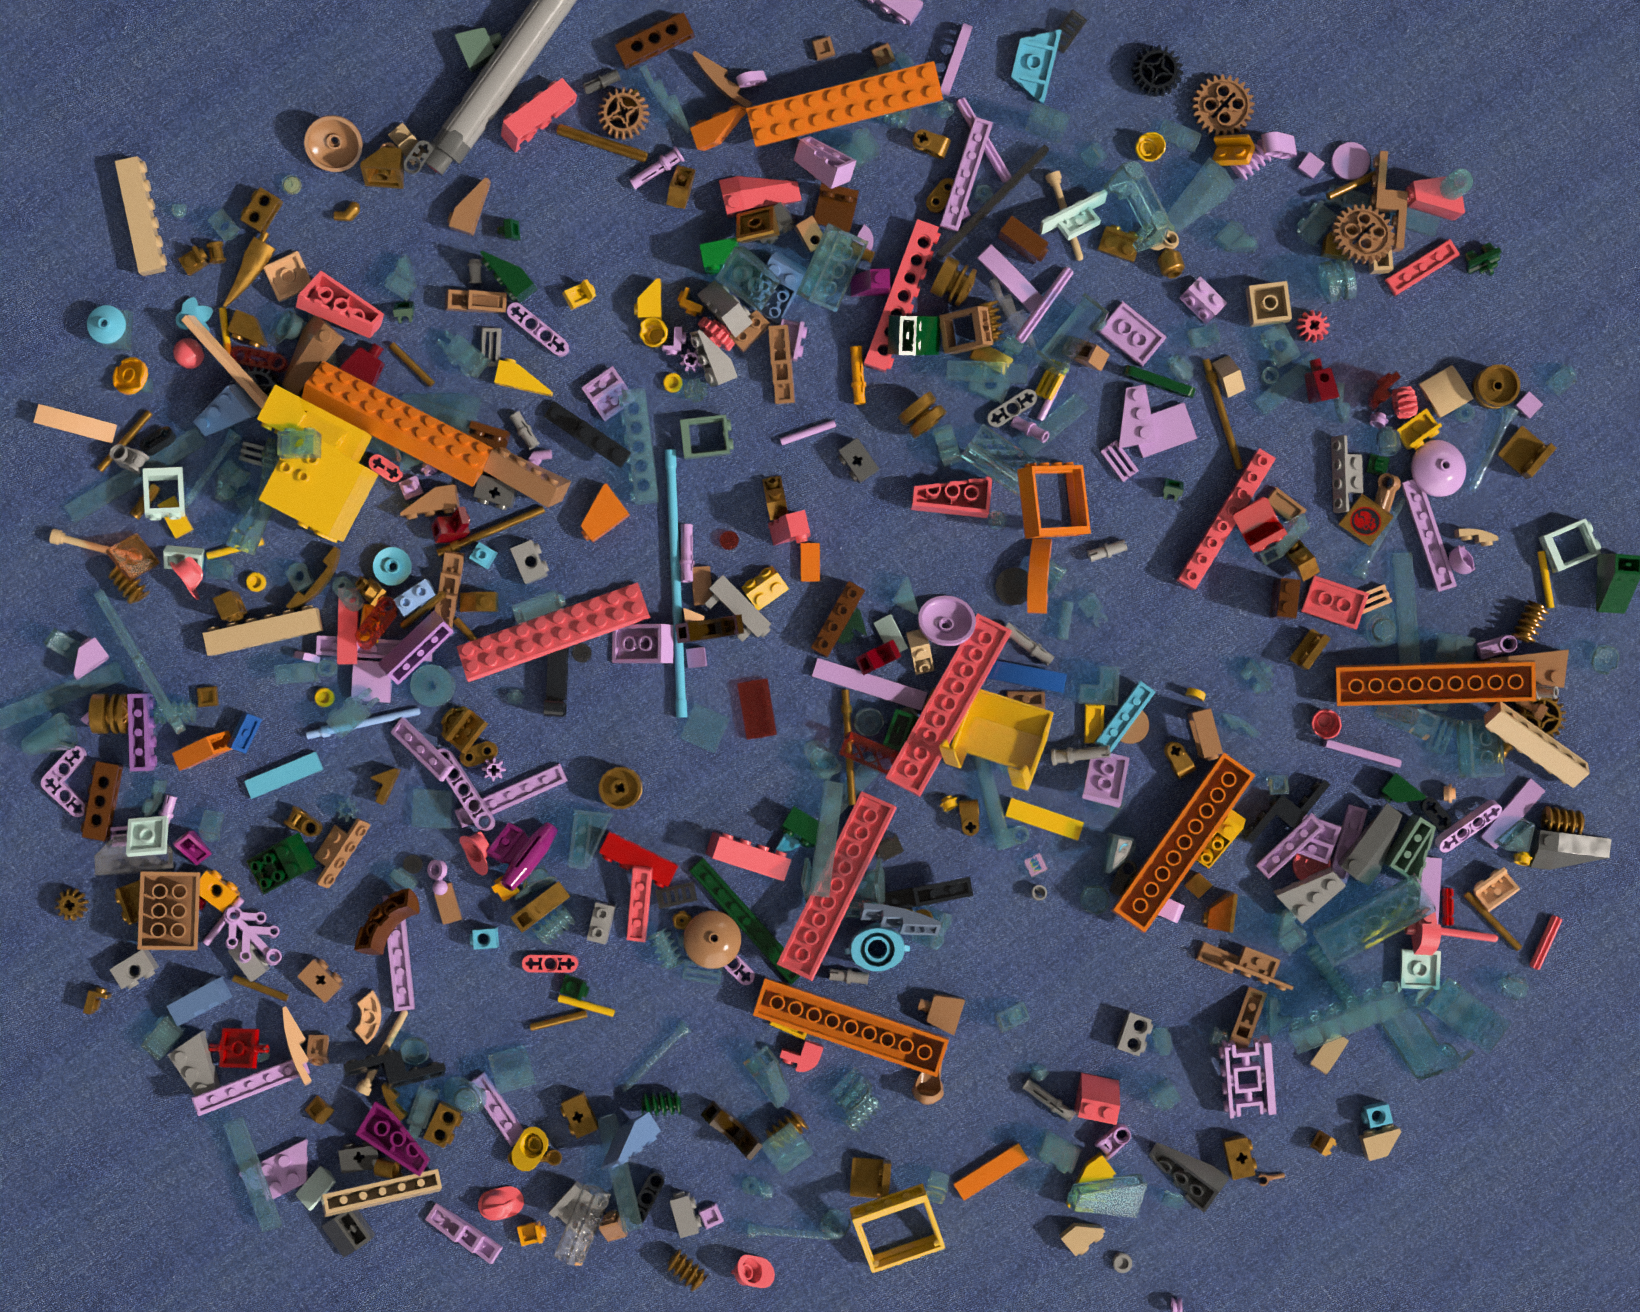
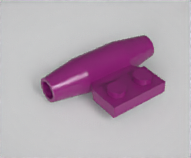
[486,822,558,891]

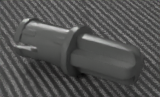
[583,69,621,94]

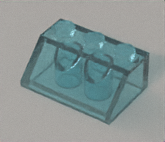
[1456,719,1505,778]

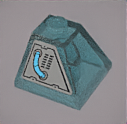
[1102,833,1136,873]

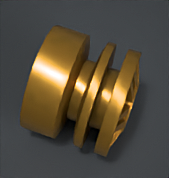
[930,256,977,307]
[89,694,128,734]

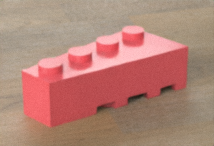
[501,78,577,153]
[296,271,384,338]
[911,476,993,518]
[705,832,792,881]

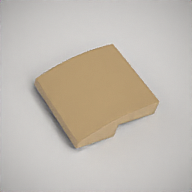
[1418,365,1474,418]

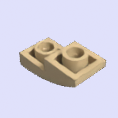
[1454,529,1499,546]
[1310,1030,1349,1075]

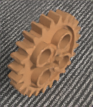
[1192,74,1255,136]
[1331,204,1395,265]

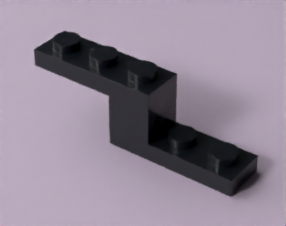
[543,401,631,468]
[1243,779,1331,844]
[874,877,974,909]
[343,1050,446,1090]

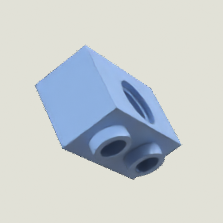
[393,579,437,617]

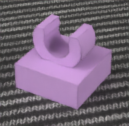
[399,476,424,501]

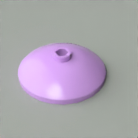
[1411,440,1466,497]
[918,596,976,646]

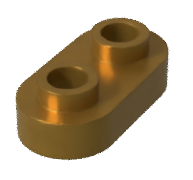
[926,178,954,213]
[460,741,498,767]

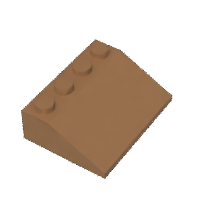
[137,872,200,950]

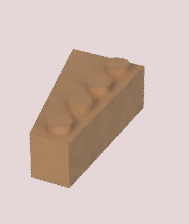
[483,447,571,508]
[1484,650,1569,688]

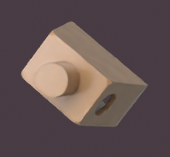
[794,215,829,261]
[917,994,965,1035]

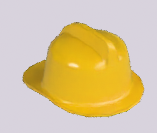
[512,1127,549,1171]

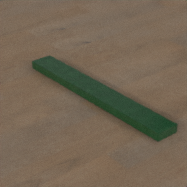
[689,858,800,985]

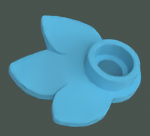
[176,297,213,331]

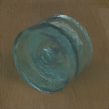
[1319,257,1357,304]
[410,664,456,707]

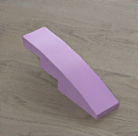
[977,244,1043,314]
[425,1203,503,1264]

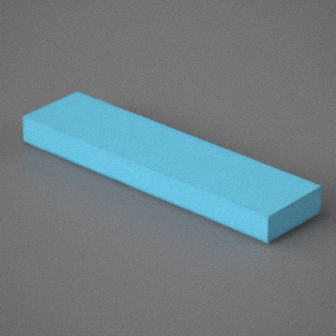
[1094,681,1155,752]
[244,752,323,799]

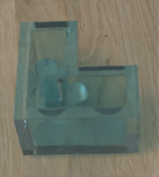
[836,128,880,172]
[1077,666,1120,705]

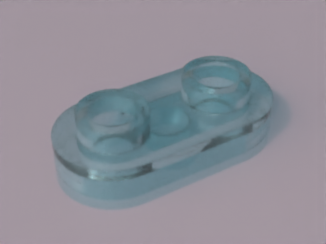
[332,577,364,612]

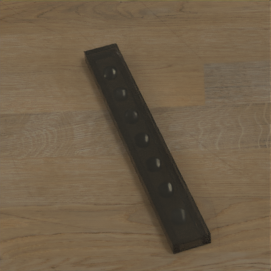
[936,144,1049,261]

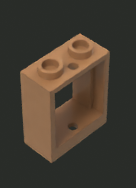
[939,306,993,354]
[1187,708,1223,761]

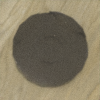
[995,567,1028,606]

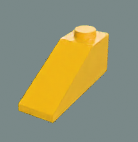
[494,358,553,397]

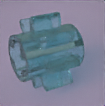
[1001,333,1024,357]
[684,378,708,402]
[335,798,361,822]

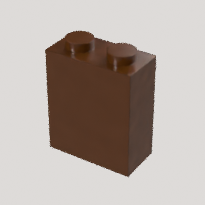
[998,216,1049,265]
[1269,578,1301,620]

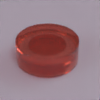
[720,531,739,550]

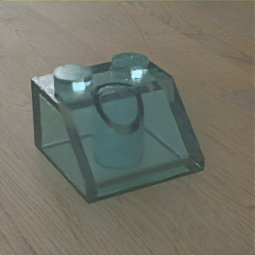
[487,1045,536,1095]

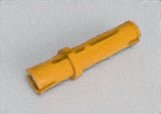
[850,346,866,405]

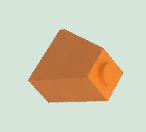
[581,483,630,542]
[172,730,233,771]

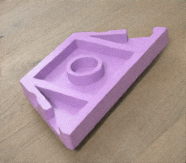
[239,1139,308,1200]

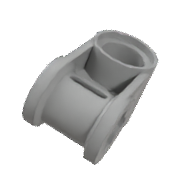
[109,444,149,475]

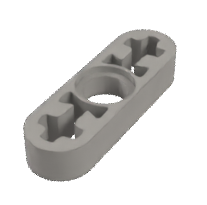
[987,389,1037,428]

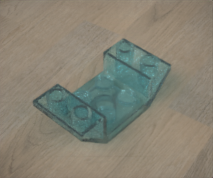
[1426,977,1512,1054]

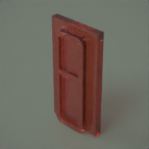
[737,678,777,740]

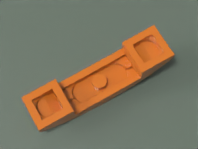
[1027,539,1052,614]

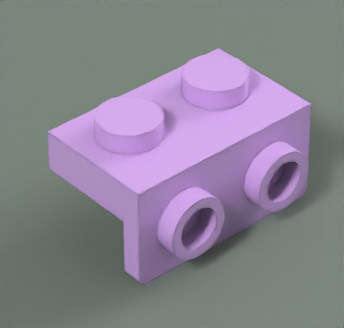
[1180,276,1227,324]
[781,319,808,362]

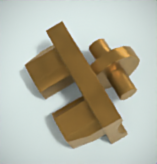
[355,576,387,607]

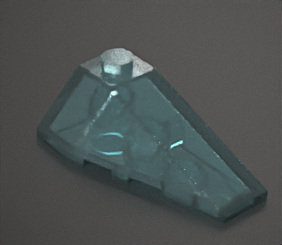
[401,393,482,435]

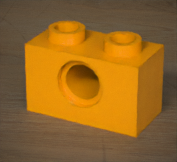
[199,870,240,913]

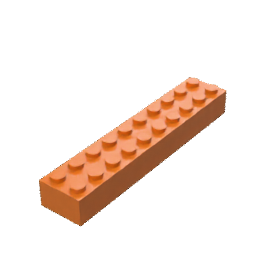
[746,61,943,147]
[302,361,494,487]
[1335,660,1536,706]
[1111,753,1255,933]
[753,977,949,1077]

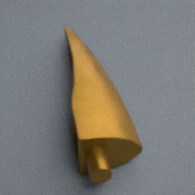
[223,231,276,308]

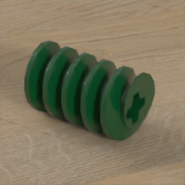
[641,1091,681,1116]

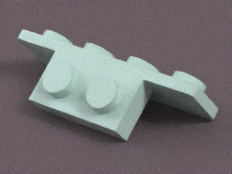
[1040,189,1107,240]

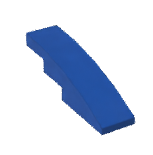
[987,660,1067,693]

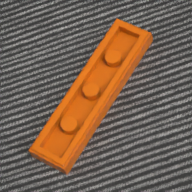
[953,1143,1029,1200]

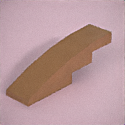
[693,51,753,108]
[768,325,795,404]
[435,550,465,629]

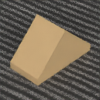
[1211,355,1245,398]

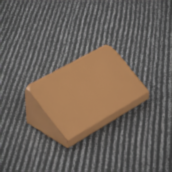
[1006,691,1045,709]

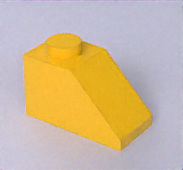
[634,279,662,320]

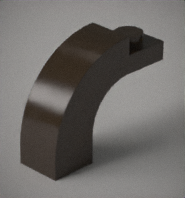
[675,614,744,643]
[701,1100,763,1161]

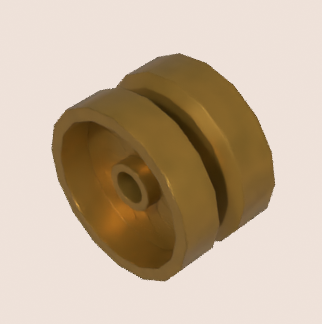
[1472,364,1520,409]
[898,391,947,439]
[599,767,643,809]

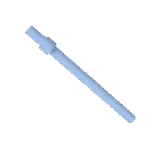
[306,707,421,739]

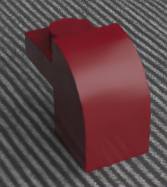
[431,507,470,543]
[855,640,902,675]

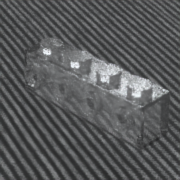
[554,1184,611,1266]

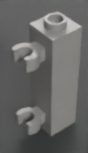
[704,575,771,642]

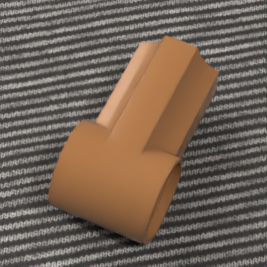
[1374,473,1401,513]

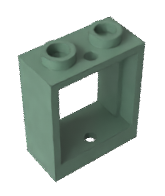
[680,415,734,460]

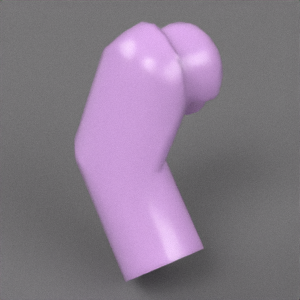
[527,449,552,466]

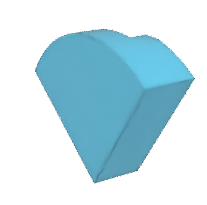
[776,835,800,851]

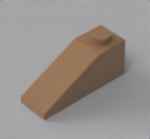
[448,178,491,236]
[1229,987,1267,1049]

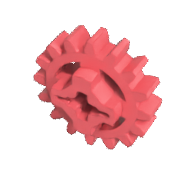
[698,317,735,351]

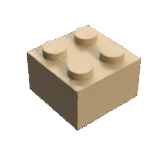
[1245,281,1292,327]

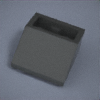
[321,1210,376,1257]

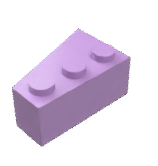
[794,136,857,189]

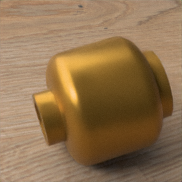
[1157,249,1185,279]

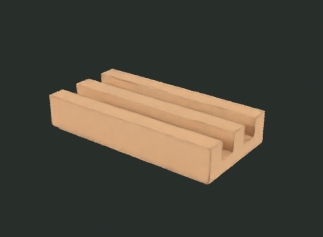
[1362,584,1393,614]

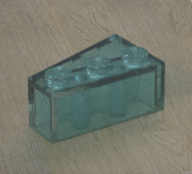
[566,808,613,869]

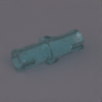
[1056,601,1074,641]

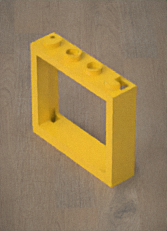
[849,1183,945,1273]

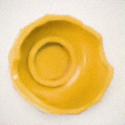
[1135,132,1166,162]
[639,317,668,348]

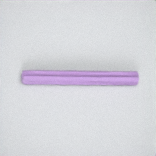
[956,98,1012,183]
[1015,267,1073,343]

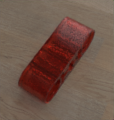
[230,346,289,373]
[355,597,398,650]

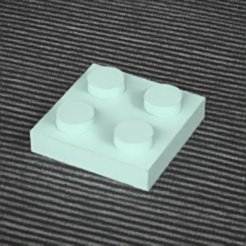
[126,816,169,857]
[1399,949,1441,990]

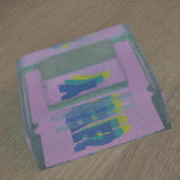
[1023,852,1049,878]

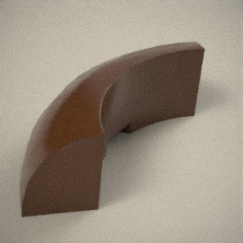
[354,888,420,955]

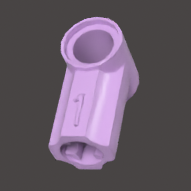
[1476,635,1517,660]

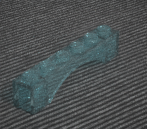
[226,437,287,556]

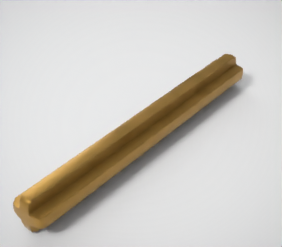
[556,124,648,162]

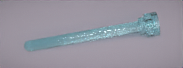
[1469,406,1519,492]
[184,428,242,508]
[1352,497,1406,580]
[621,1020,692,1092]
[747,1222,840,1240]

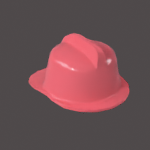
[170,556,203,600]
[459,831,490,876]
[478,1186,524,1220]
[731,1255,775,1288]

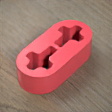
[369,454,403,483]

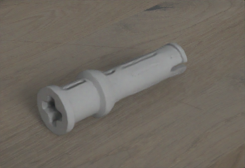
[1051,745,1111,766]

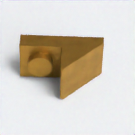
[370,768,401,805]

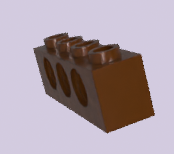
[615,12,695,70]
[811,581,865,658]
[81,761,124,841]

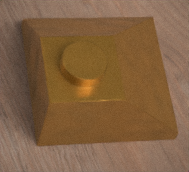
[360,147,404,189]
[1202,891,1238,933]

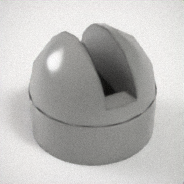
[1031,885,1047,901]

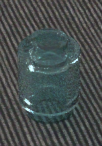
[389,867,419,891]
[1151,1027,1174,1056]

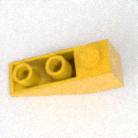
[1196,809,1246,869]
[1066,1152,1116,1208]

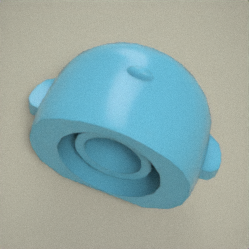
[845,922,910,971]

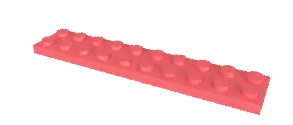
[456,582,650,682]
[885,613,1012,797]
[777,791,896,981]

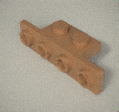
[314,818,370,888]
[1219,945,1294,991]

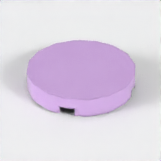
[1331,142,1370,181]

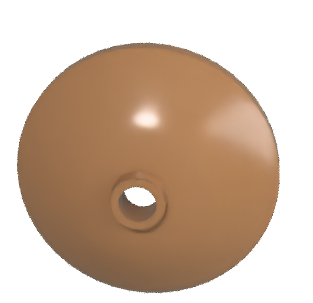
[304,115,363,172]
[683,911,741,969]

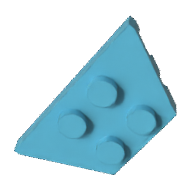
[1011,30,1062,104]

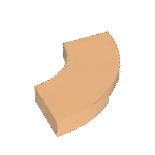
[355,990,381,1045]

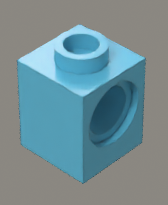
[469,542,498,569]
[470,927,499,950]
[1361,1101,1393,1128]

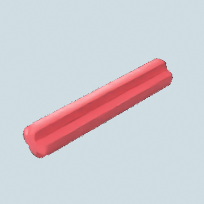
[1529,915,1562,970]

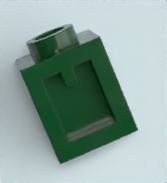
[560,974,590,1001]

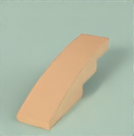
[33,404,117,443]
[282,1006,312,1086]

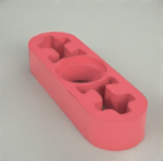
[522,954,578,973]

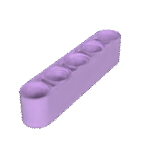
[438,749,495,831]

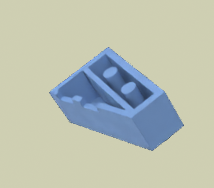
[193,383,262,436]
[167,976,232,1026]

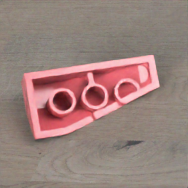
[719,176,802,218]

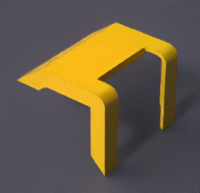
[939,689,1054,791]

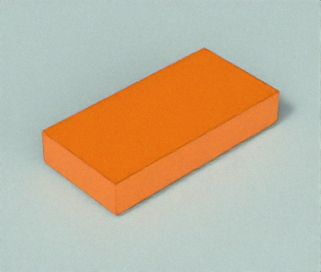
[801,543,820,582]

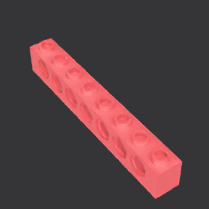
[864,219,941,373]
[1176,448,1276,590]

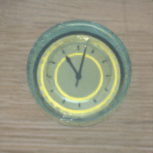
[282,175,302,195]

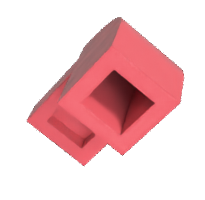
[1411,910,1441,955]
[780,1039,824,1072]

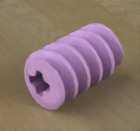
[1230,139,1271,181]

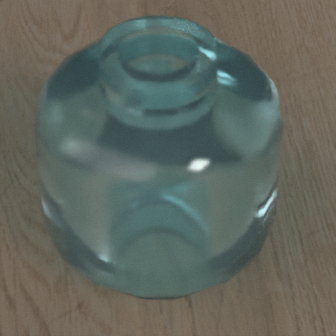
[1166,353,1194,382]
[1375,426,1401,456]
[1498,972,1529,1001]

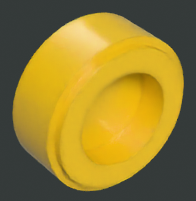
[663,373,683,393]
[246,572,266,592]
[1185,687,1206,701]
[314,688,335,707]

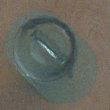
[268,307,307,346]
[367,435,403,463]
[1365,602,1397,648]
[803,741,842,782]
[515,864,557,901]
[443,1076,487,1113]

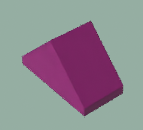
[173,830,212,865]

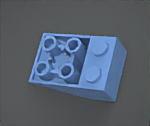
[746,252,809,324]
[601,1112,661,1170]

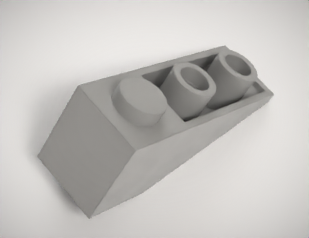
[690,330,738,387]

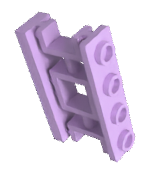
[1219,1035,1276,1119]

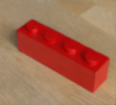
[599,831,679,888]

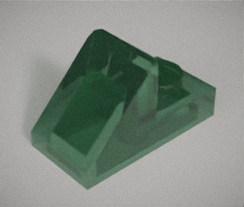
[837,608,867,645]

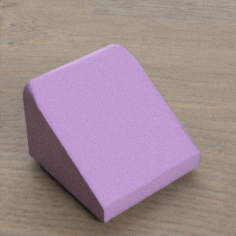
[686,647,707,668]

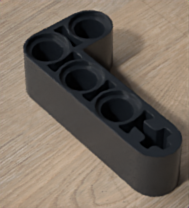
[544,647,569,717]

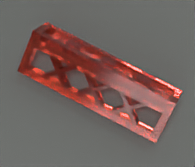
[839,732,899,775]

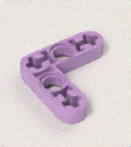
[41,746,87,817]

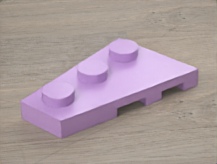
[1118,385,1156,449]

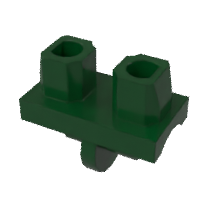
[1465,242,1502,276]

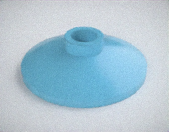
[87,305,126,344]
[373,547,412,586]

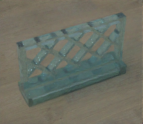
[960,424,1041,497]

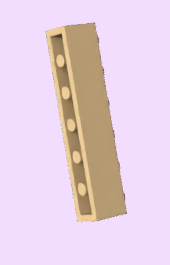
[115,156,167,276]
[202,605,324,656]
[1484,702,1590,788]
[321,1169,442,1217]

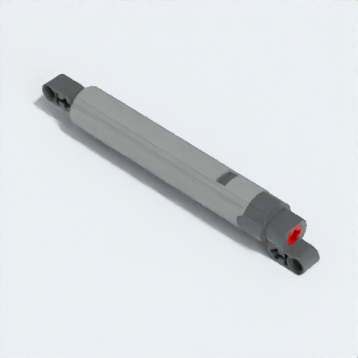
[404,0,577,176]

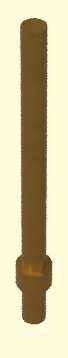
[1202,358,1244,470]
[436,505,545,557]
[840,690,856,805]

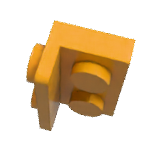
[1211,134,1255,166]

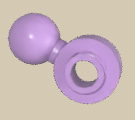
[427,860,448,895]

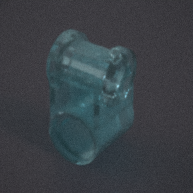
[1047,559,1068,595]

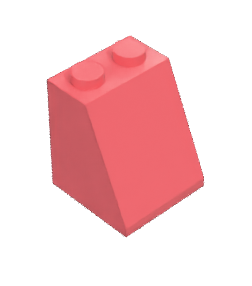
[1405,175,1465,220]
[1074,1073,1120,1125]

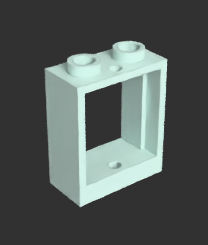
[143,467,185,521]
[1538,519,1601,573]

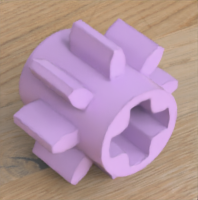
[680,349,702,373]
[482,756,506,781]

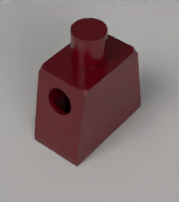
[339,343,385,387]
[1304,358,1340,404]

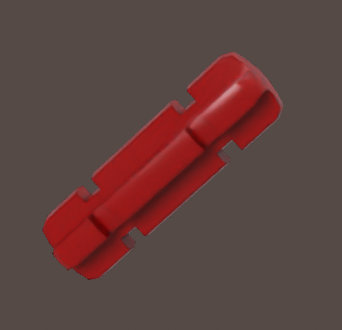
[1442,888,1454,926]

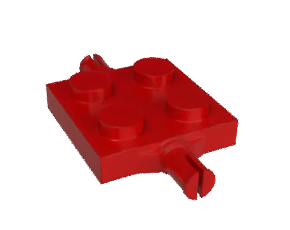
[208,1028,269,1068]

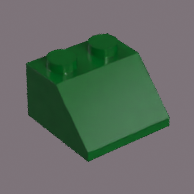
[699,237,739,275]

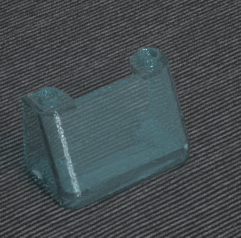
[1103,161,1170,252]

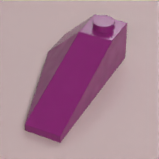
[356,1101,430,1177]

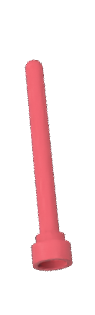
[1404,919,1498,942]

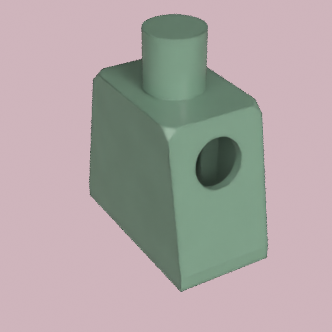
[455,28,503,73]

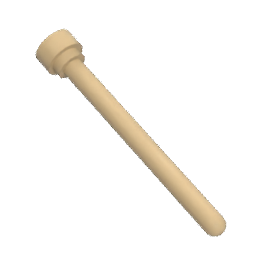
[1045,171,1083,261]
[49,528,142,562]
[355,1010,408,1096]

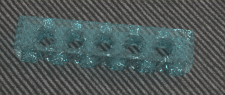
[619,388,660,505]

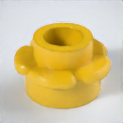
[940,795,958,812]
[1513,851,1533,866]

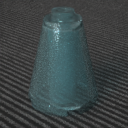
[21,712,78,756]

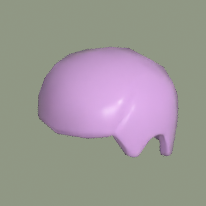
[1449,545,1475,574]

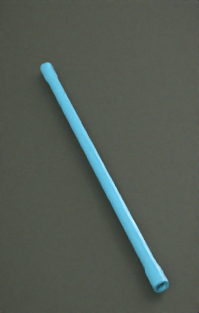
[665,449,687,718]

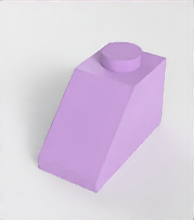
[74,637,109,680]

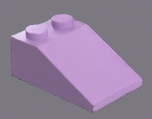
[612,624,674,663]

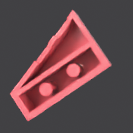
[768,510,810,546]

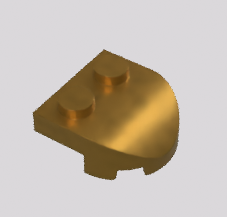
[441,706,488,754]

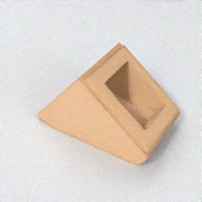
[683,608,705,622]

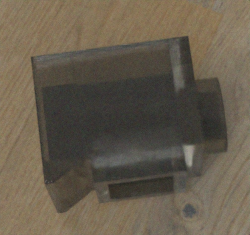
[875,833,904,861]

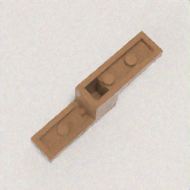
[1370,151,1408,252]

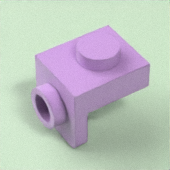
[662,327,686,356]

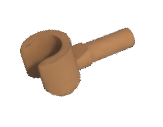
[1258,1173,1285,1186]

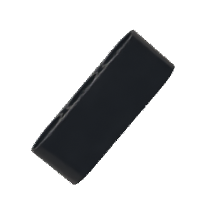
[629,1170,665,1225]

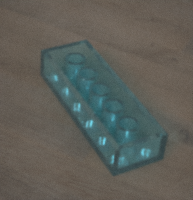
[1313,873,1436,968]
[1288,981,1407,1054]

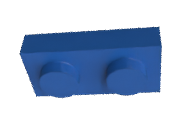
[227,711,263,754]

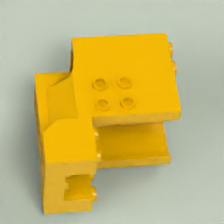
[257,385,379,543]

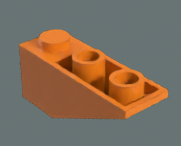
[690,105,747,151]

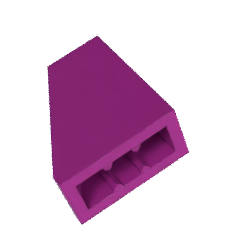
[850,268,890,297]

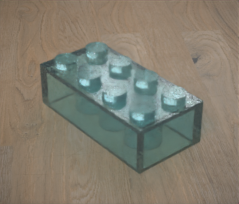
[796,223,868,312]

